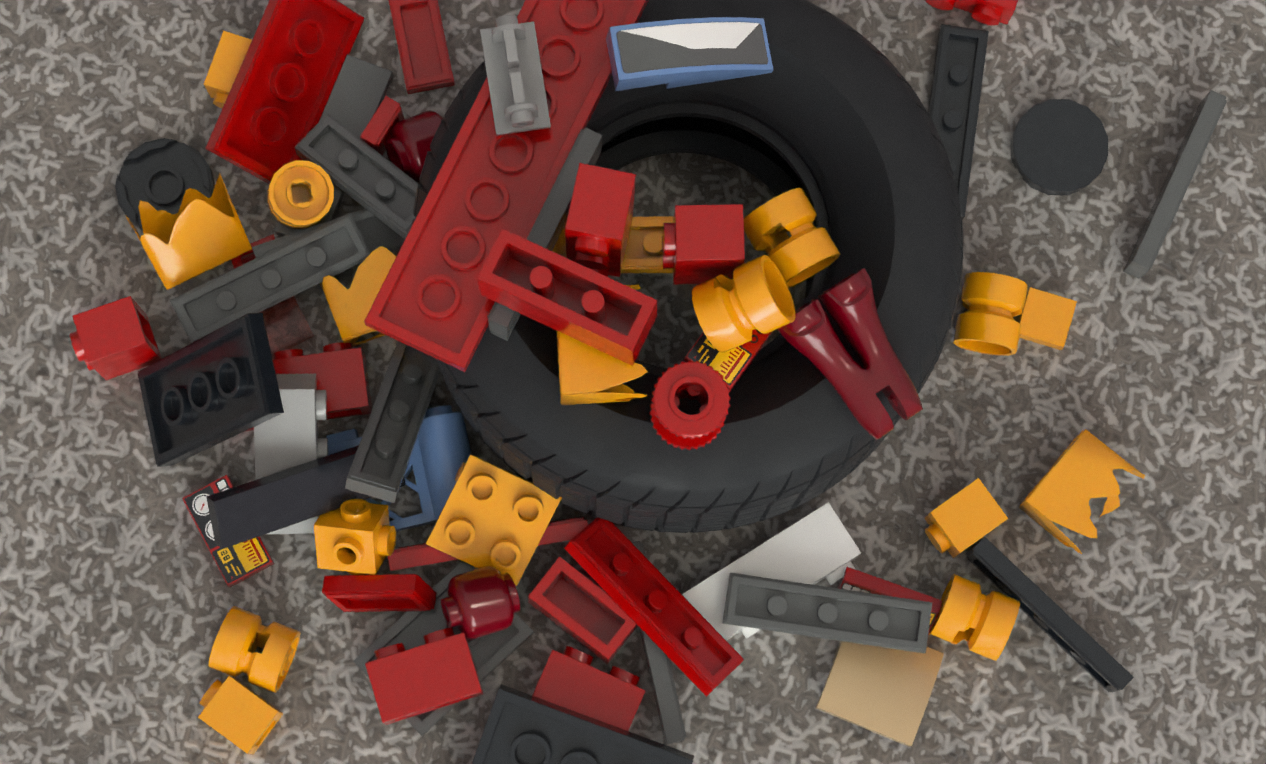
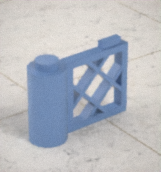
[326,405,472,532]

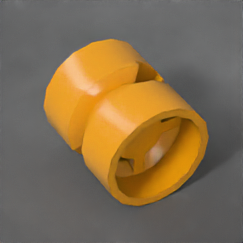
[267,160,334,229]
[744,188,840,288]
[692,255,796,353]
[953,272,1028,356]
[929,574,1020,661]
[208,606,301,693]

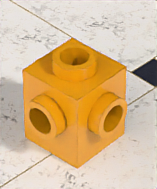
[314,499,396,575]

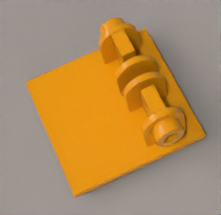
[426,454,562,586]

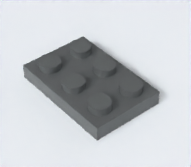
[353,561,534,737]

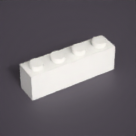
[682,502,861,640]

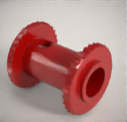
[649,360,731,451]

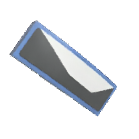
[606,17,773,91]

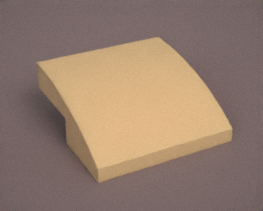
[816,641,944,747]

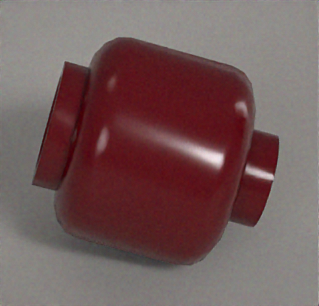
[385,110,443,182]
[441,566,520,640]

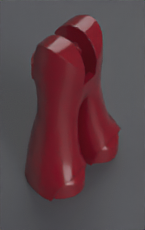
[778,268,923,440]

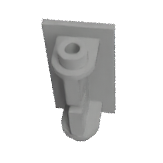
[480,15,551,136]

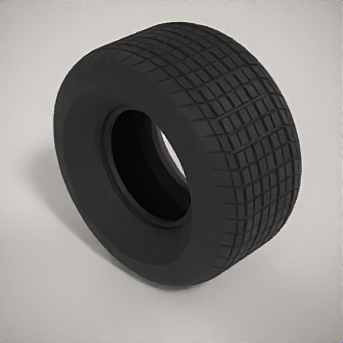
[412,0,963,533]

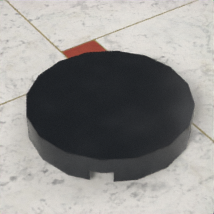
[1011,99,1108,196]
[115,138,215,230]

